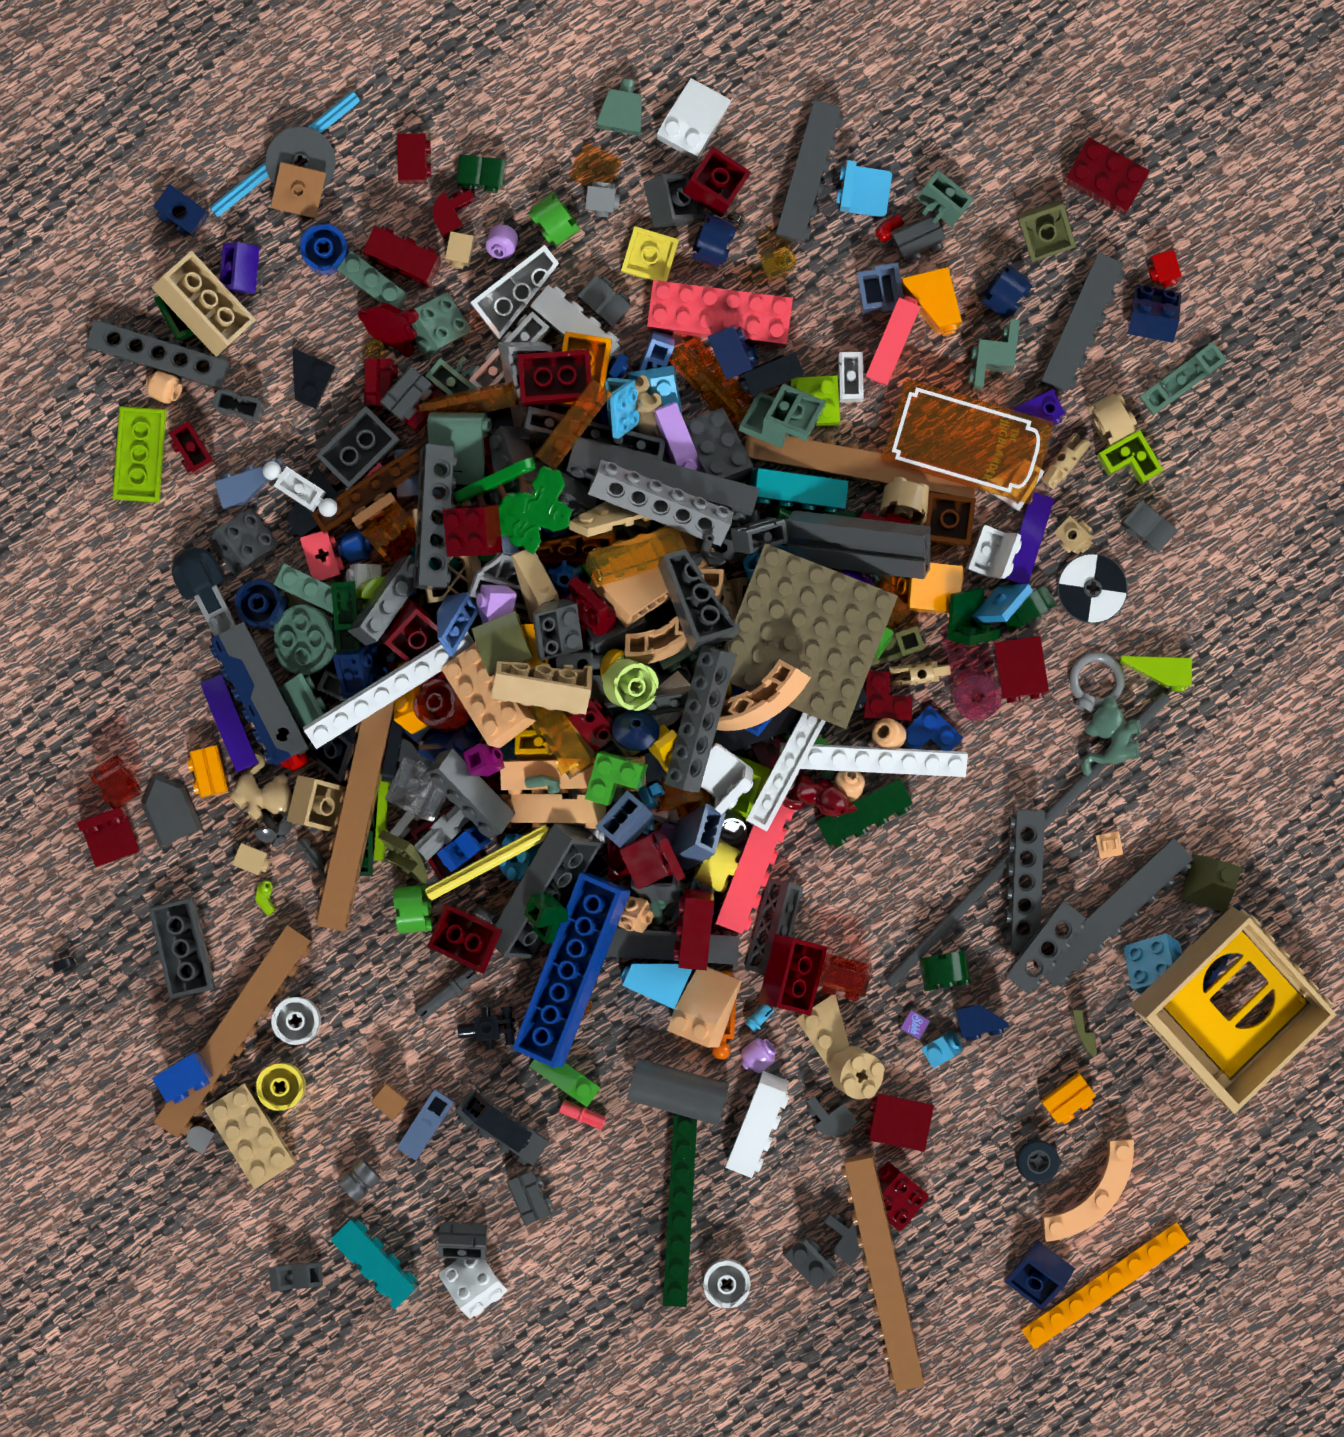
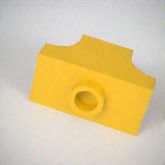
[649,724,677,772]

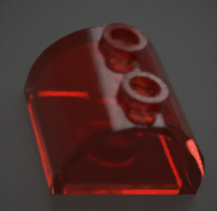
[818,953,871,1001]

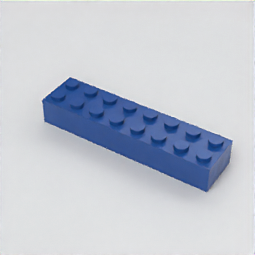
[512,873,631,1068]

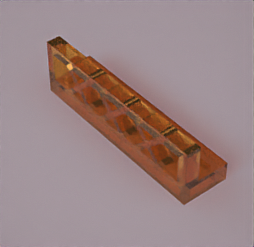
[669,336,753,427]
[535,379,612,470]
[418,381,519,413]

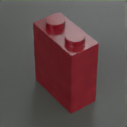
[992,636,1049,703]
[865,1093,934,1152]

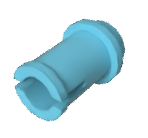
[744,1004,774,1032]

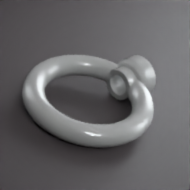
[1069,652,1125,714]

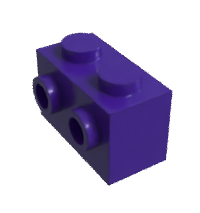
[220,242,259,294]
[1009,389,1065,438]

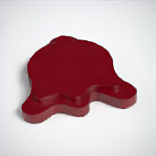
[358,302,419,357]

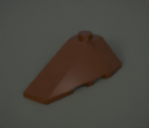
[520,526,617,564]

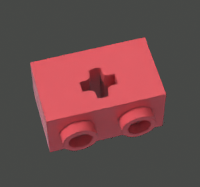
[300,531,345,582]

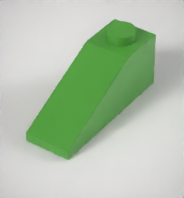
[529,1059,601,1107]

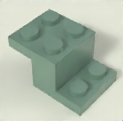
[968,319,1020,393]
[739,384,826,448]

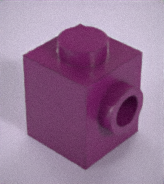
[463,743,505,777]

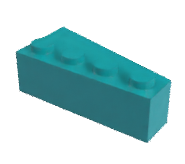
[330,1218,418,1309]

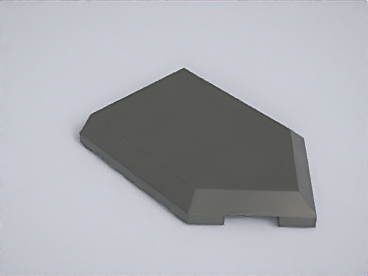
[141,774,203,847]

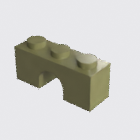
[871,626,925,667]

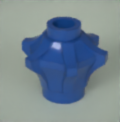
[548,560,582,597]

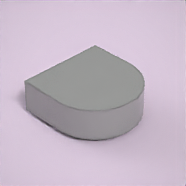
[187,1126,215,1154]

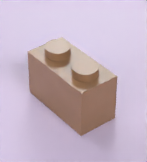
[371,1083,411,1121]

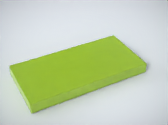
[112,406,167,503]

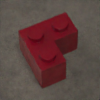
[863,670,913,722]

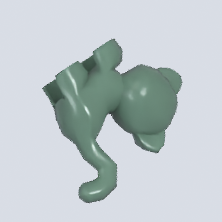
[1081,697,1141,776]

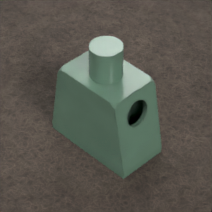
[597,79,642,137]

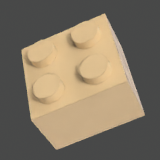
[287,775,347,833]

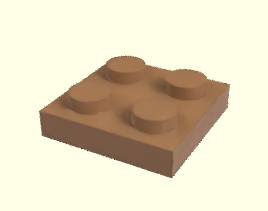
[351,492,399,530]

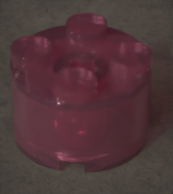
[951,669,1001,721]

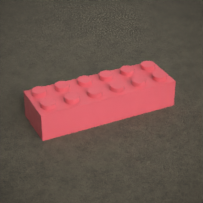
[647,280,793,348]
[715,798,795,934]

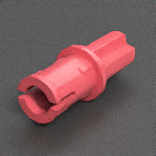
[559,1099,606,1129]

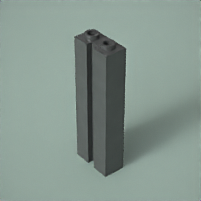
[784,511,931,579]

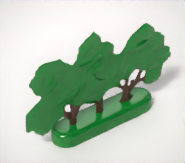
[454,457,572,563]

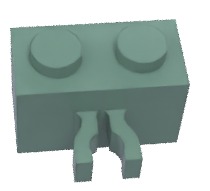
[916,170,974,227]
[426,356,478,409]

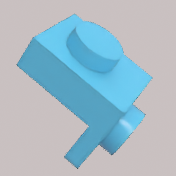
[921,1030,963,1068]

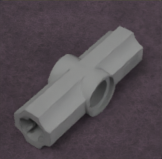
[414,805,470,861]

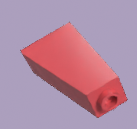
[866,295,921,386]

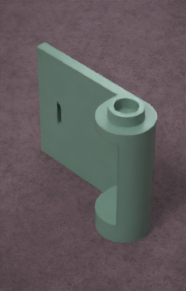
[427,412,492,485]

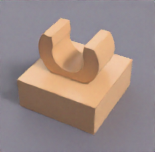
[1095,831,1123,859]

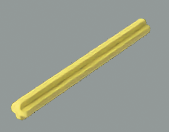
[425,825,550,900]

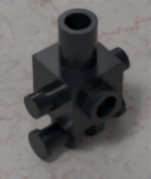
[457,1006,517,1050]

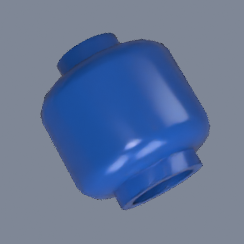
[338,530,374,563]

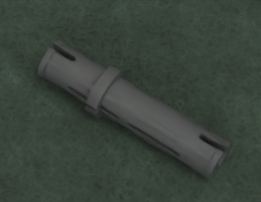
[414,967,479,1022]

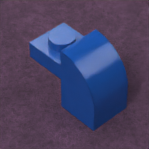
[436,825,492,872]

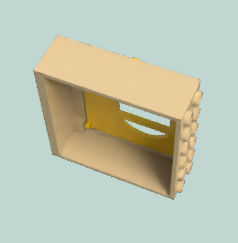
[1130,906,1337,1114]

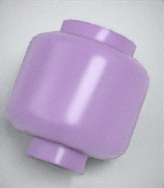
[486,225,518,259]
[741,1038,776,1073]

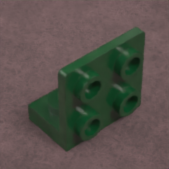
[948,587,1000,646]

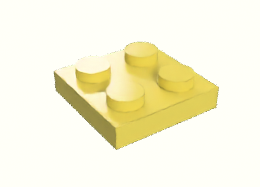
[621,226,679,282]

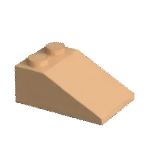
[667,967,742,1048]

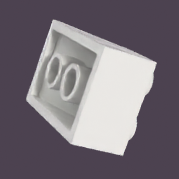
[657,78,732,162]

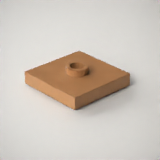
[270,161,326,218]

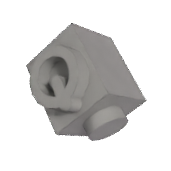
[585,182,620,217]

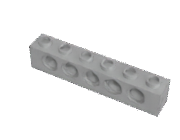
[588,460,734,546]

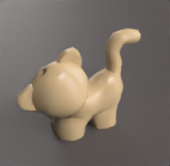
[633,375,662,438]
[229,748,293,824]

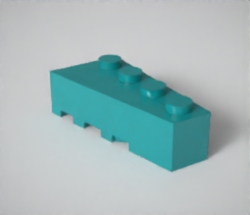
[745,468,848,513]

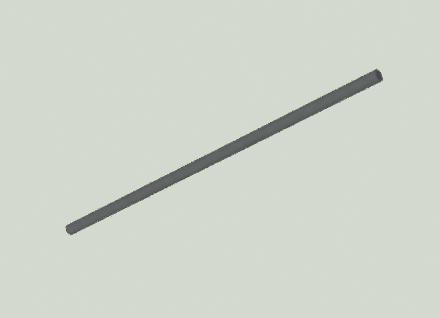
[885,692,1170,987]

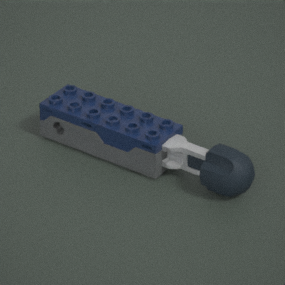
[172,547,311,771]

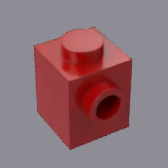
[1148,250,1182,288]

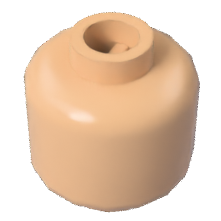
[146,370,182,404]
[872,718,906,749]
[833,771,865,803]

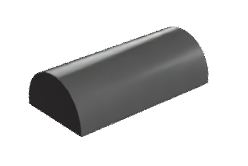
[149,897,216,1000]
[626,1058,729,1126]

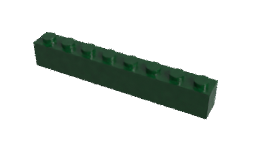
[663,1114,697,1307]

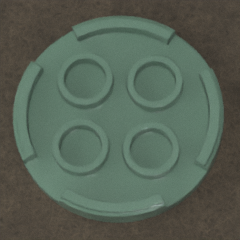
[273,604,336,675]

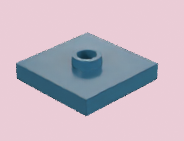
[972,584,1033,623]

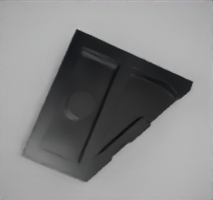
[293,348,336,410]

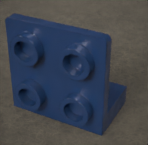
[333,640,388,699]

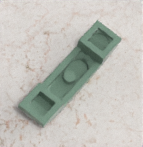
[1139,342,1227,415]

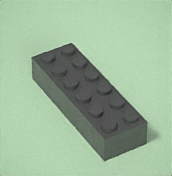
[495,823,602,959]

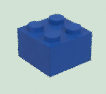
[152,1052,213,1104]

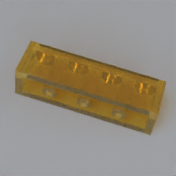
[586,527,687,588]
[528,705,594,779]

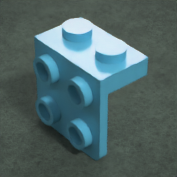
[836,160,892,217]
[605,378,639,439]
[1124,933,1182,990]

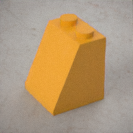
[901,267,962,336]
[889,563,964,614]

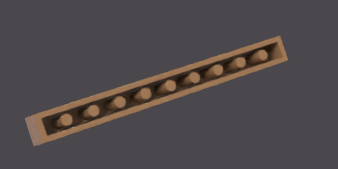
[744,434,979,498]
[314,700,395,932]
[154,925,313,1138]
[841,1152,925,1392]

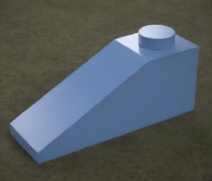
[638,329,675,371]
[437,592,479,656]

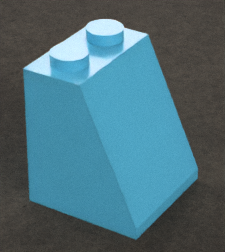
[620,964,692,1009]

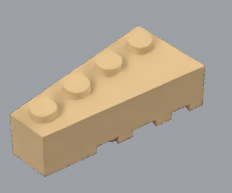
[491,661,592,715]

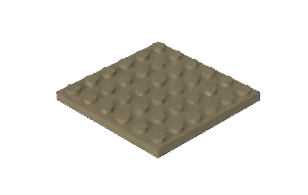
[723,543,898,729]

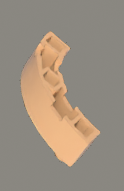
[625,569,724,664]
[682,659,811,731]
[497,794,606,829]
[1042,1139,1134,1242]

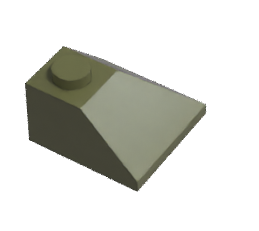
[1180,854,1242,913]

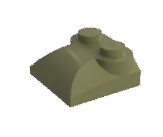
[1018,202,1076,262]

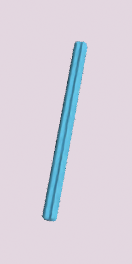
[210,91,360,217]

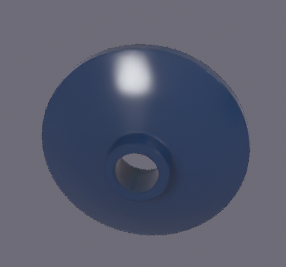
[612,710,659,751]

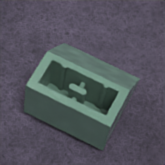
[279,673,329,730]

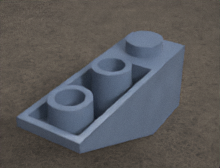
[214,459,284,511]
[397,1089,456,1161]

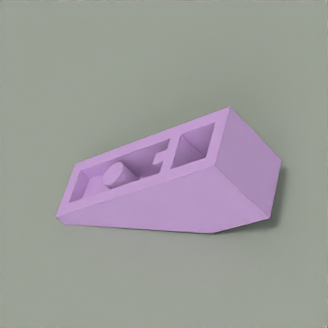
[654,402,701,472]
[476,585,516,624]

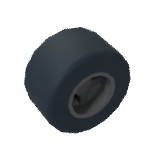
[1016,1140,1060,1183]

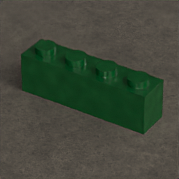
[816,779,913,848]

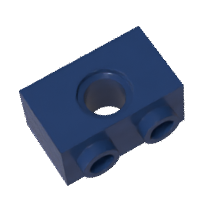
[153,184,209,237]

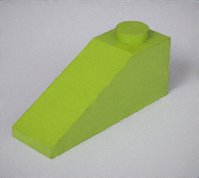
[1119,656,1192,692]

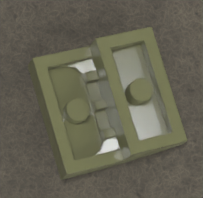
[472,611,533,676]
[378,830,428,884]
[1069,1009,1097,1057]

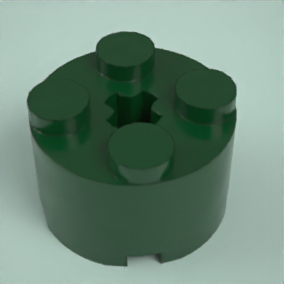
[919,951,971,992]

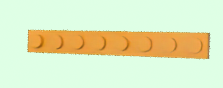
[1020,1222,1190,1350]

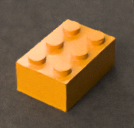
[554,331,612,412]

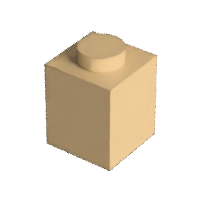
[445,232,475,269]
[232,843,271,876]

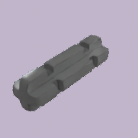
[297,837,327,879]

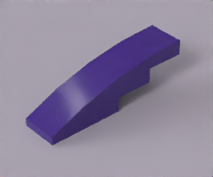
[1005,491,1054,584]
[200,674,259,772]

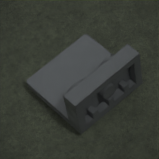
[208,508,279,577]
[784,1236,838,1290]

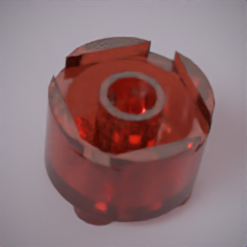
[414,679,469,733]
[89,754,142,809]

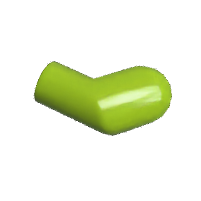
[255,880,277,917]

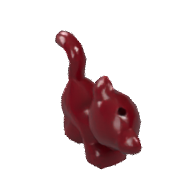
[782,774,857,817]

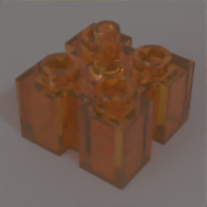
[361,502,416,567]

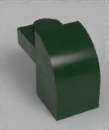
[1004,585,1057,634]
[524,892,568,944]

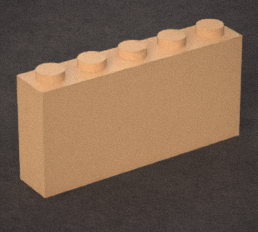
[590,525,716,628]

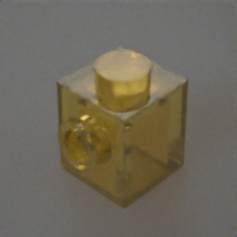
[759,246,797,282]

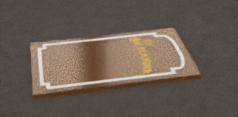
[882,379,1055,504]

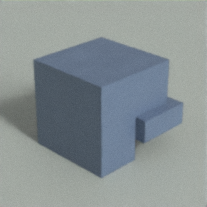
[856,263,904,315]

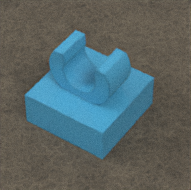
[638,782,665,810]

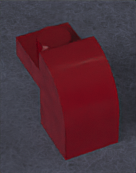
[433,189,476,239]

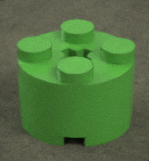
[528,191,581,246]
[393,884,433,934]

